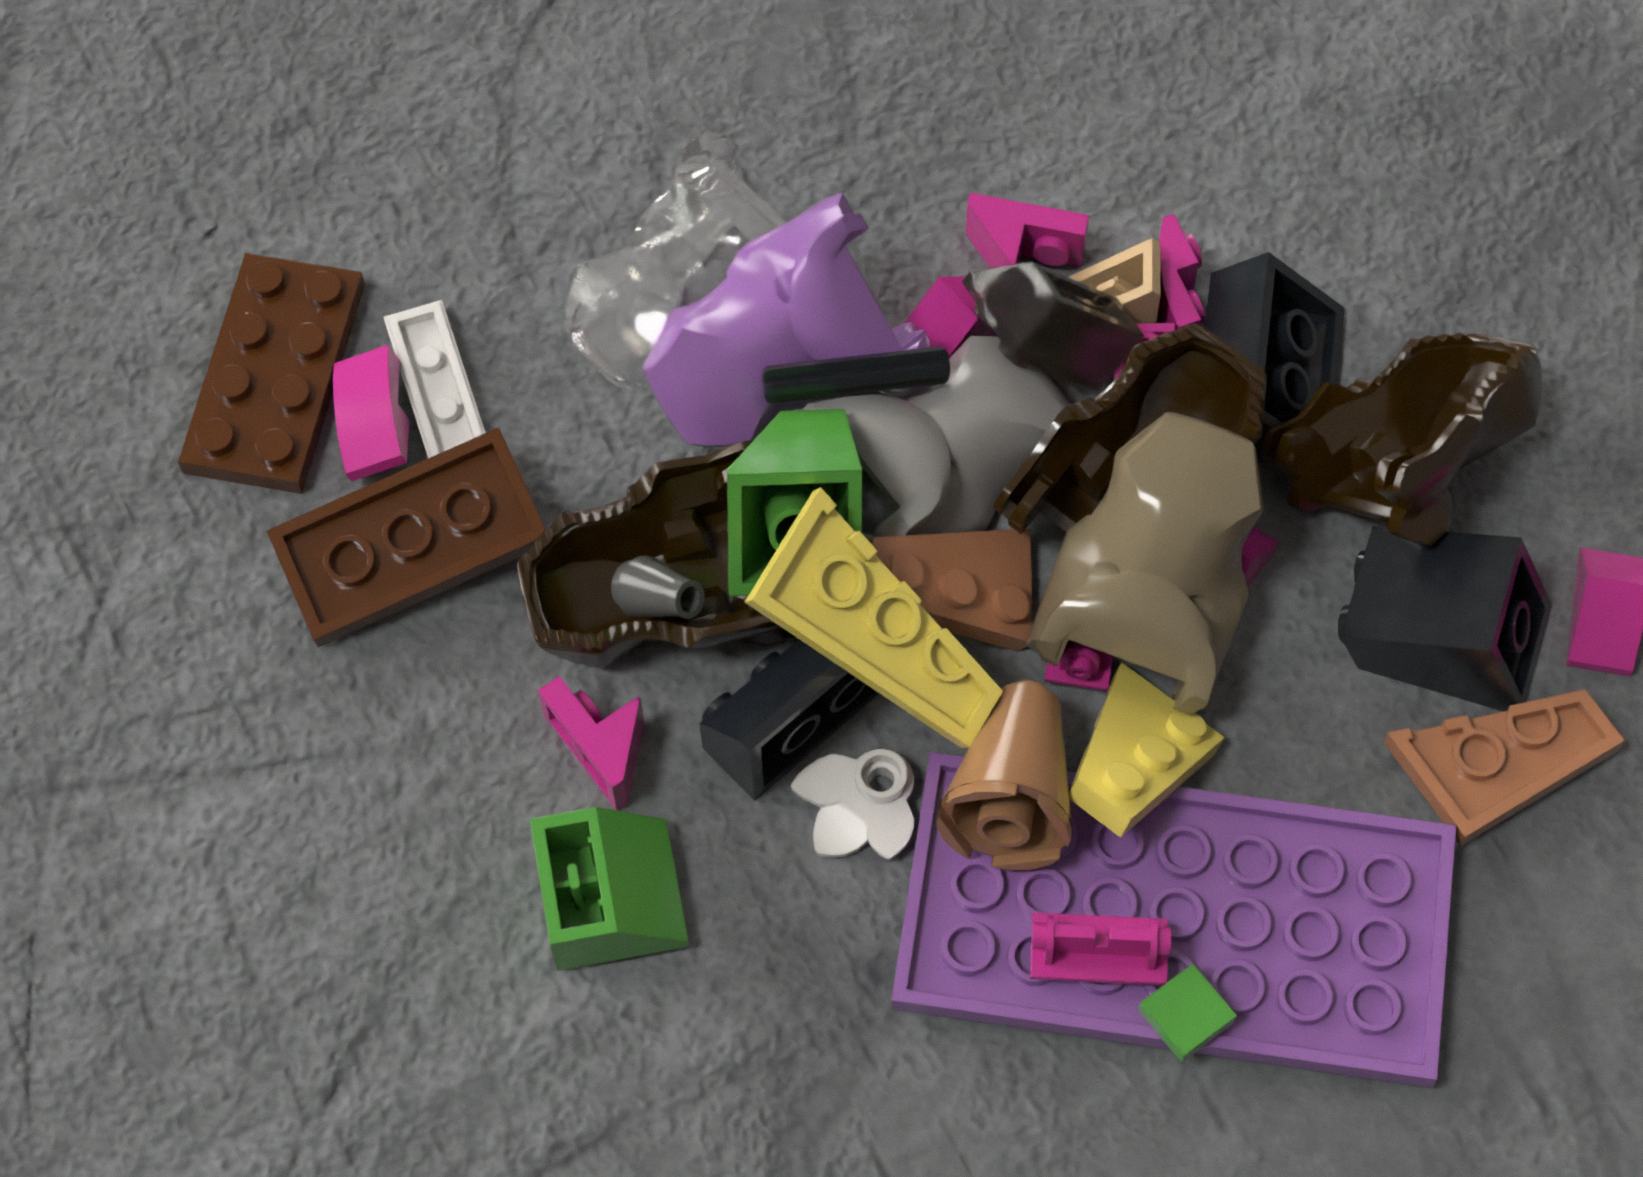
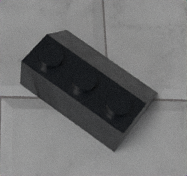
[1205,252,1345,464]
[699,639,880,801]

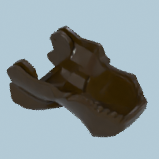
[992,323,1267,534]
[1261,333,1542,547]
[517,440,797,669]

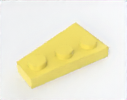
[1069,662,1225,838]

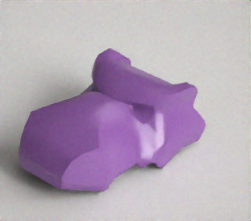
[642,193,931,447]

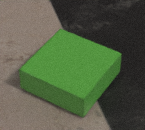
[1138,963,1237,1063]

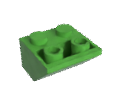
[530,807,689,971]

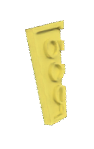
[745,488,1003,748]

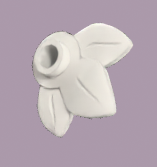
[791,749,914,860]

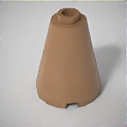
[936,680,1073,870]

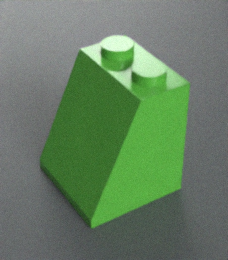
[727,409,862,596]

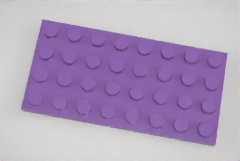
[891,752,1456,1088]

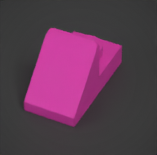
[966,193,1089,294]
[538,676,644,811]

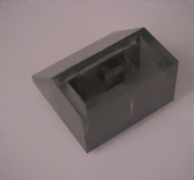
[962,262,1144,392]

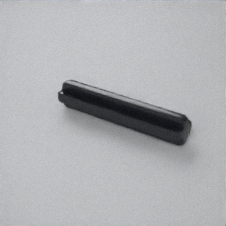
[761,346,950,404]

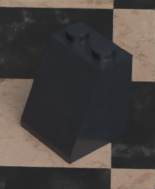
[1338,526,1551,712]

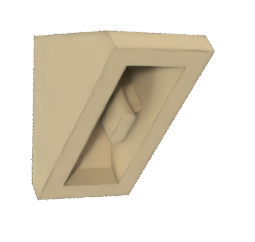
[1059,238,1160,339]

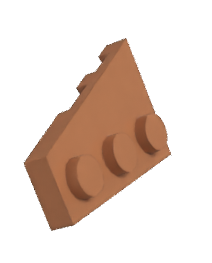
[868,528,1032,652]
[1383,689,1625,846]

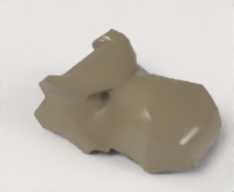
[1025,412,1264,714]

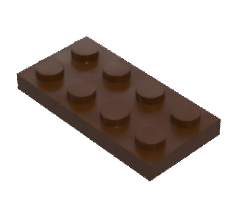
[178,253,365,494]
[267,427,545,648]

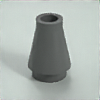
[611,556,705,619]

